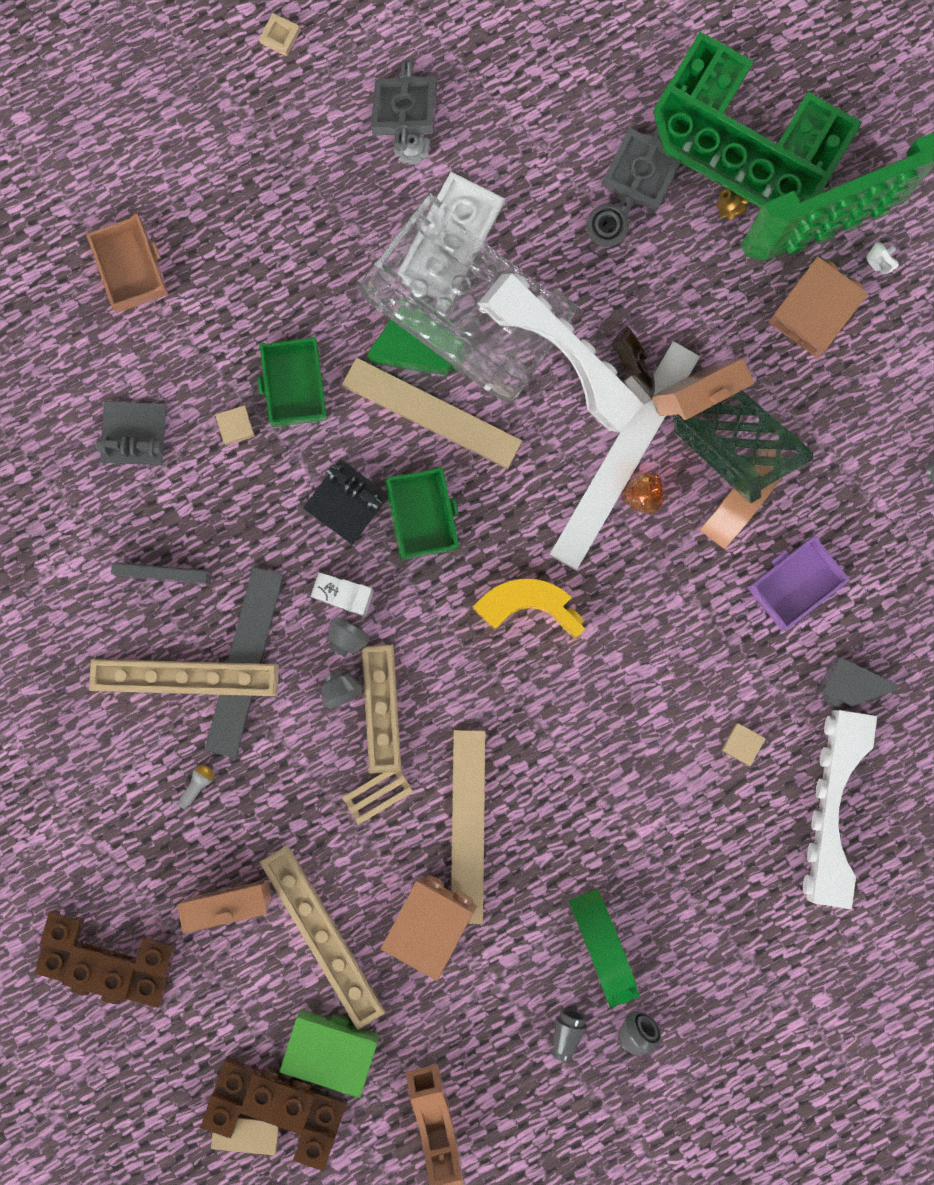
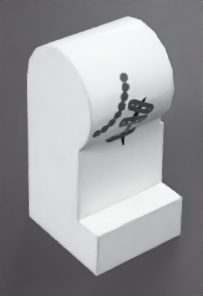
[310,573,374,617]

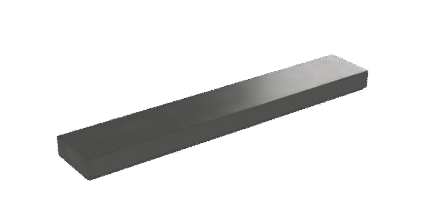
[205,567,284,758]

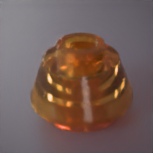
[624,472,664,515]

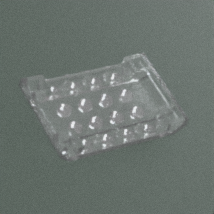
[358,193,580,403]

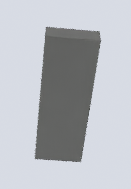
[111,562,212,585]

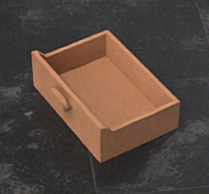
[86,214,169,313]
[652,358,754,420]
[177,879,273,934]

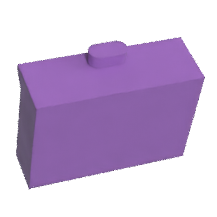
[747,535,850,632]

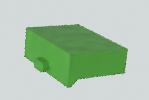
[280,1009,380,1098]

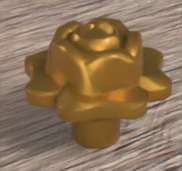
[715,189,750,220]

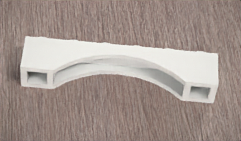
[477,273,643,432]
[803,710,877,909]

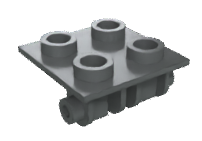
[96,401,167,466]

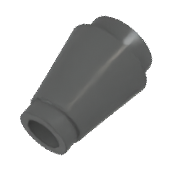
[552,1009,587,1062]

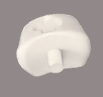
[866,242,899,274]

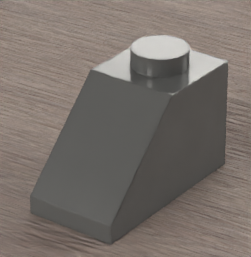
[817,657,898,709]

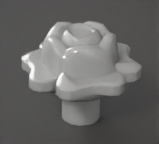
[394,134,430,165]

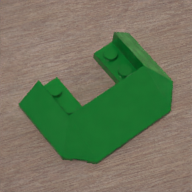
[653,31,862,208]

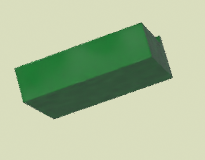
[257,337,328,428]
[384,467,459,561]

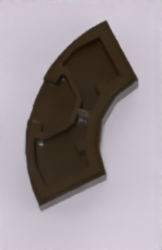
[611,326,655,405]

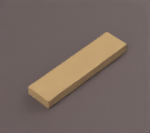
[362,644,402,774]

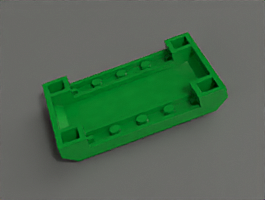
[741,132,934,261]

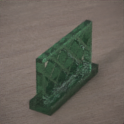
[673,391,813,504]

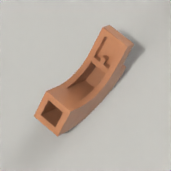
[700,444,790,549]
[406,1064,464,1185]

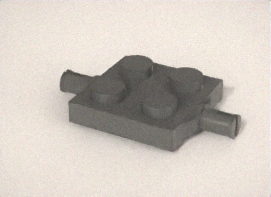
[371,60,437,151]
[601,128,681,215]

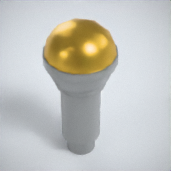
[178,765,214,810]

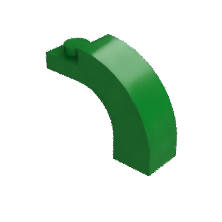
[568,889,640,1008]

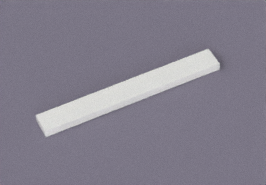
[549,341,700,570]

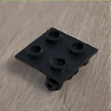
[303,459,388,545]

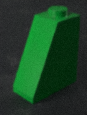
[368,302,467,376]

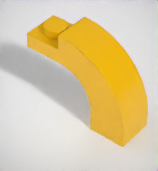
[473,579,585,639]

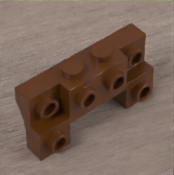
[34,910,177,1008]
[200,1058,348,1171]

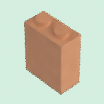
[768,257,868,359]
[381,875,477,981]

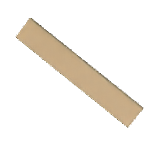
[342,357,522,469]
[89,659,279,697]
[451,730,485,924]
[260,845,386,1030]

